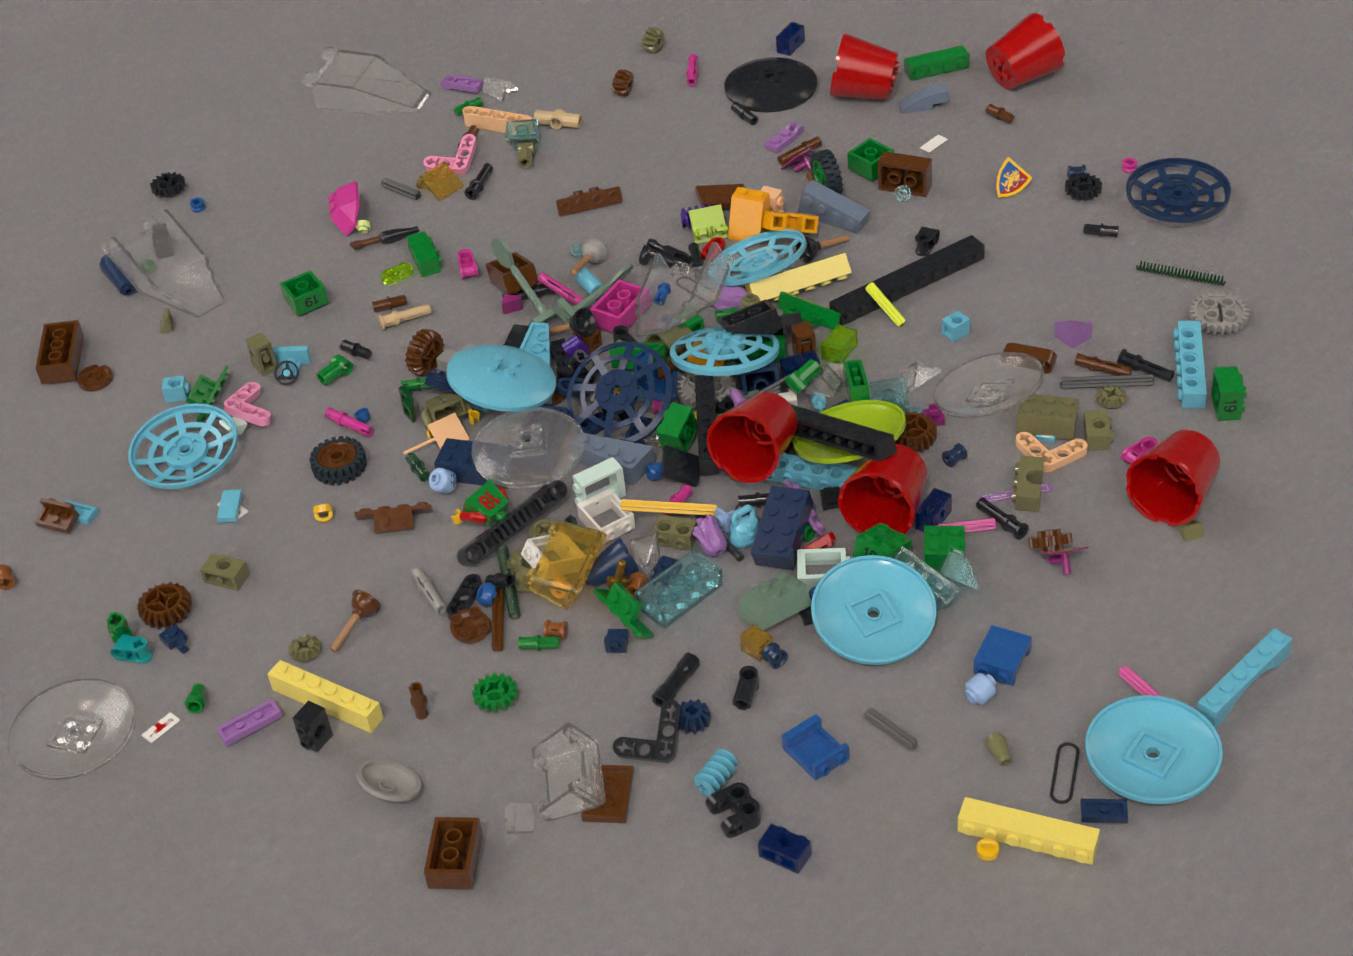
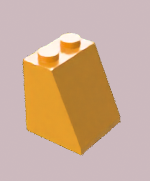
[728,187,771,245]

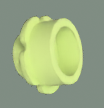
[355,220,371,234]

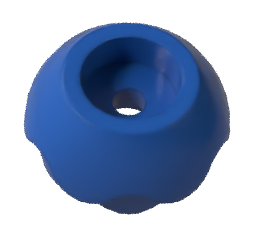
[476,582,497,607]

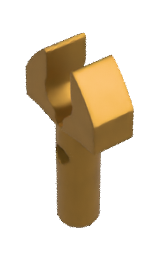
[606,560,628,590]

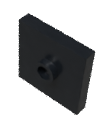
[661,445,700,487]

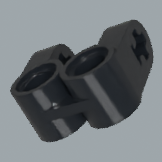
[705,782,761,838]

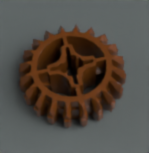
[405,329,445,377]
[895,411,937,453]
[137,581,192,630]

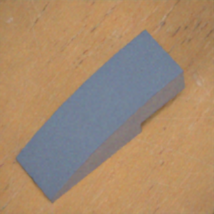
[898,83,948,114]

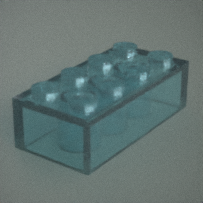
[635,549,723,629]

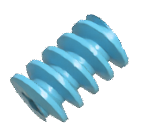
[694,749,738,797]

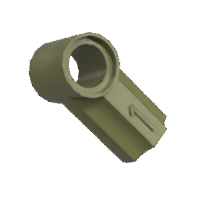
[517,142,535,169]

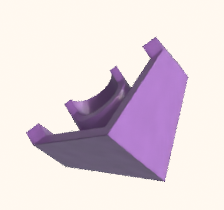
[1054,320,1092,348]

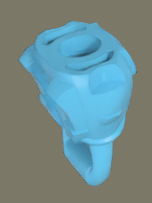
[728,504,760,549]

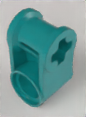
[110,634,153,664]

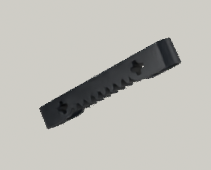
[457,480,567,566]

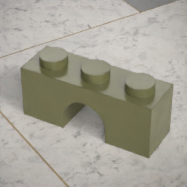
[1012,456,1044,512]

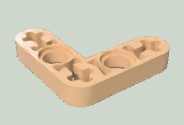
[1016,432,1088,472]

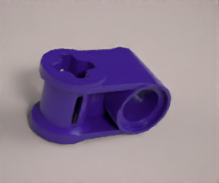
[561,334,590,357]

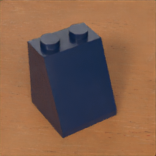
[736,356,781,396]

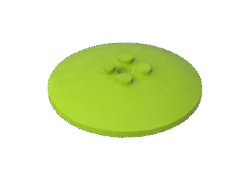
[793,400,906,464]

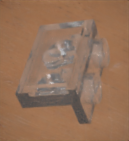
[482,76,518,101]

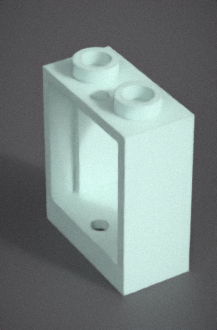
[572,457,626,506]
[797,548,850,592]

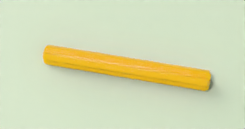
[620,499,717,516]

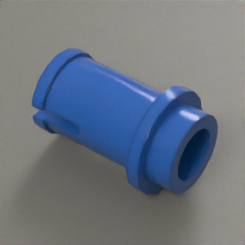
[654,282,671,305]

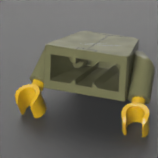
[421,392,480,439]

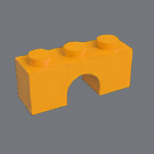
[762,210,819,233]

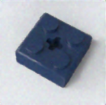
[424,369,458,395]

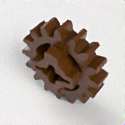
[1027,529,1073,552]

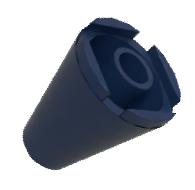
[99,249,136,295]
[582,537,639,587]

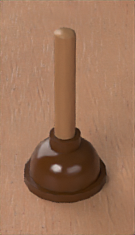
[330,589,381,652]

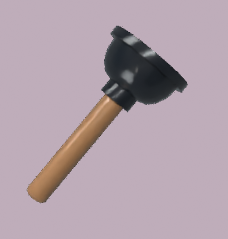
[796,235,849,263]
[549,308,596,337]

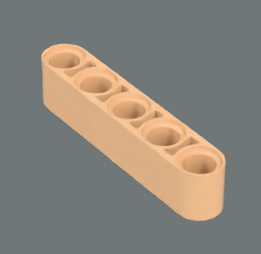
[462,106,534,136]

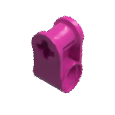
[457,249,479,280]
[1121,436,1158,464]

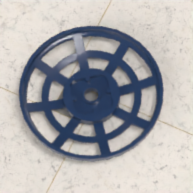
[1126,158,1231,223]
[567,342,674,443]

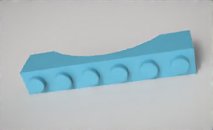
[1197,628,1293,729]

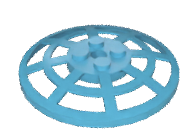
[707,229,807,286]
[670,326,779,376]
[128,403,238,489]

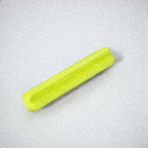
[865,282,906,327]

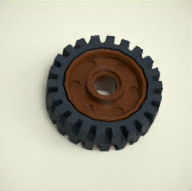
[309,436,367,486]

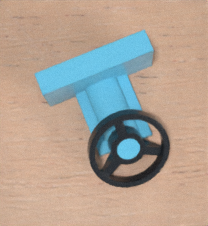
[273,346,311,385]

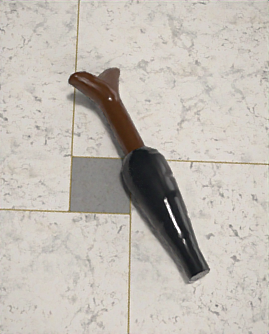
[350,226,419,250]

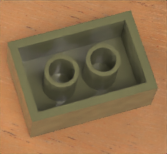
[1016,393,1079,440]

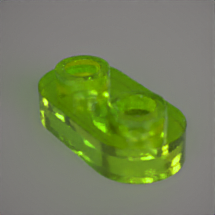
[381,262,413,285]

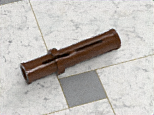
[777,136,822,166]
[1075,353,1132,375]

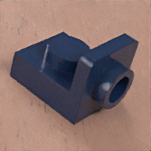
[604,629,629,653]

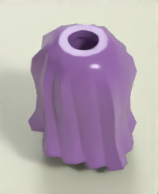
[713,284,749,310]
[692,514,727,557]

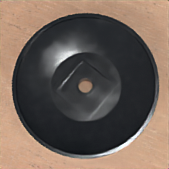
[724,57,817,113]

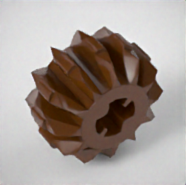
[612,69,634,96]

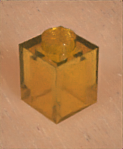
[740,625,773,662]

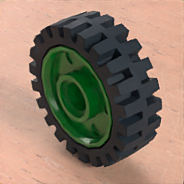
[810,149,843,195]

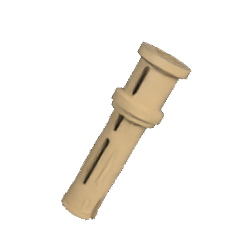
[378,303,431,330]

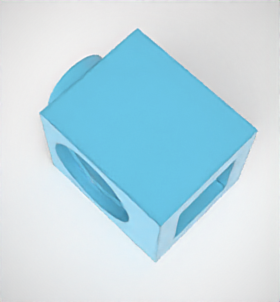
[941,311,970,342]
[162,376,191,403]

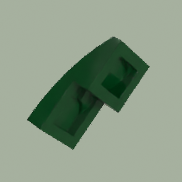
[398,385,416,423]

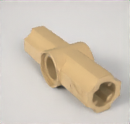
[533,109,582,130]

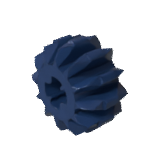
[675,698,711,735]

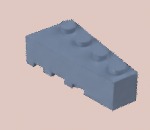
[797,180,870,234]
[570,432,655,486]

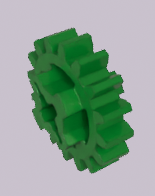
[472,672,518,713]

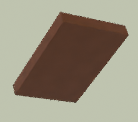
[695,184,745,209]
[581,764,634,823]

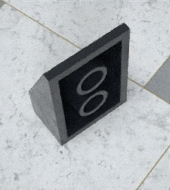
[716,299,783,335]

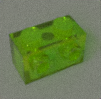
[820,324,858,365]

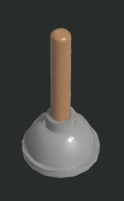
[570,238,607,276]

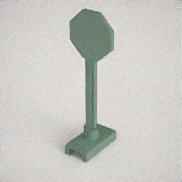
[491,237,558,326]
[552,264,634,323]

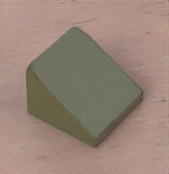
[160,308,173,334]
[1175,519,1204,542]

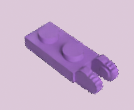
[440,75,484,93]
[764,122,804,153]

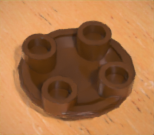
[450,606,490,644]

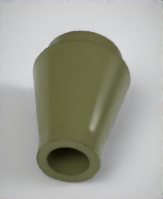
[985,732,1012,766]

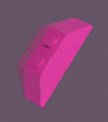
[328,181,360,236]

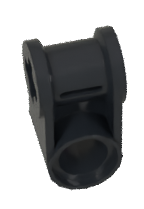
[915,226,940,256]
[565,349,599,384]

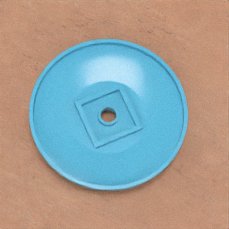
[446,344,556,412]
[811,555,936,665]
[1085,695,1223,804]

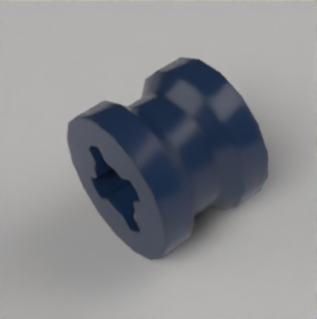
[761,642,788,669]

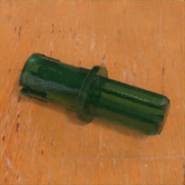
[405,452,430,482]

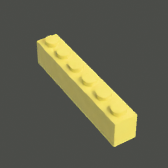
[745,253,852,301]
[267,660,384,733]
[957,797,1100,865]

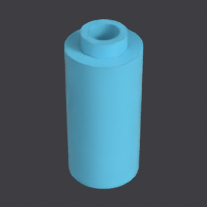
[574,267,605,299]

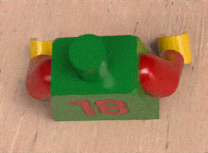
[451,480,509,526]

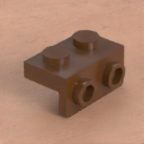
[35,498,80,534]

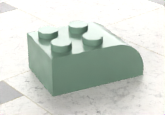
[739,572,811,632]

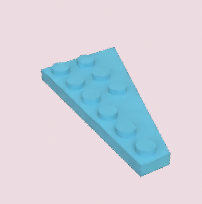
[520,322,552,404]

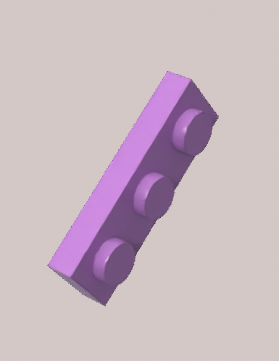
[216,699,283,747]

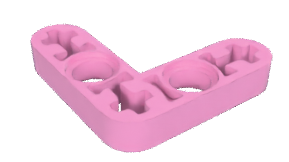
[423,134,477,174]
[224,382,271,426]

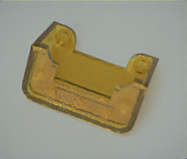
[525,520,607,610]

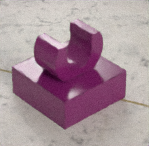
[923,403,945,426]

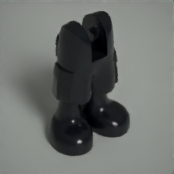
[639,238,692,271]

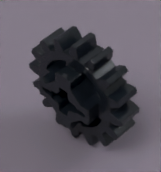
[150,172,186,198]
[1065,173,1102,201]

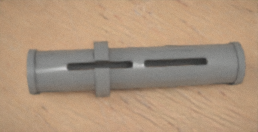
[411,567,447,615]

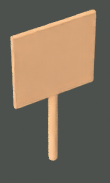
[403,413,470,455]

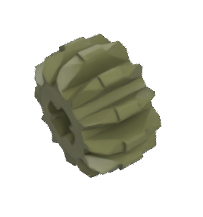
[641,27,665,53]

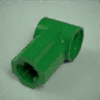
[316,354,354,386]
[784,359,821,395]
[106,612,133,643]

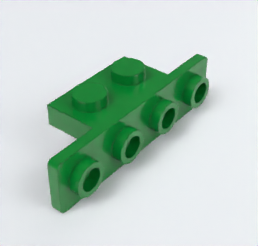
[777,291,841,330]
[185,366,229,422]
[593,582,654,639]

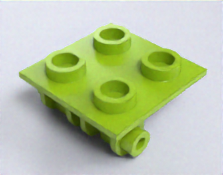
[688,204,728,244]

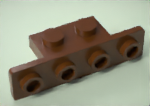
[556,186,623,216]
[354,502,433,534]

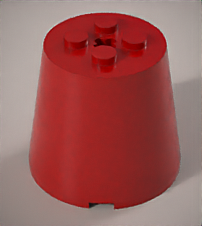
[986,13,1065,89]
[830,33,900,100]
[707,392,798,483]
[1125,430,1220,526]
[838,444,928,535]

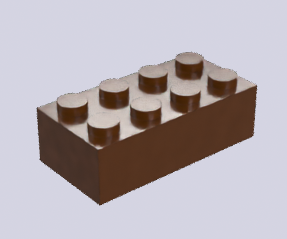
[35,320,84,384]

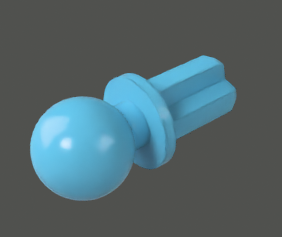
[811,391,827,412]

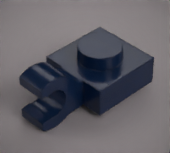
[159,624,190,654]

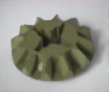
[1096,385,1127,408]
[529,519,560,538]
[288,634,321,662]

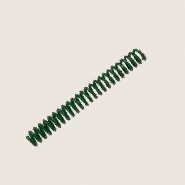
[1136,261,1226,286]
[496,545,521,619]

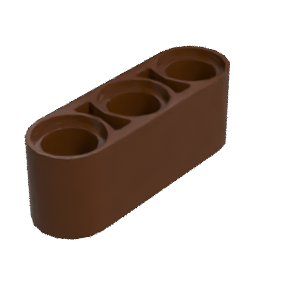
[1000,342,1057,374]

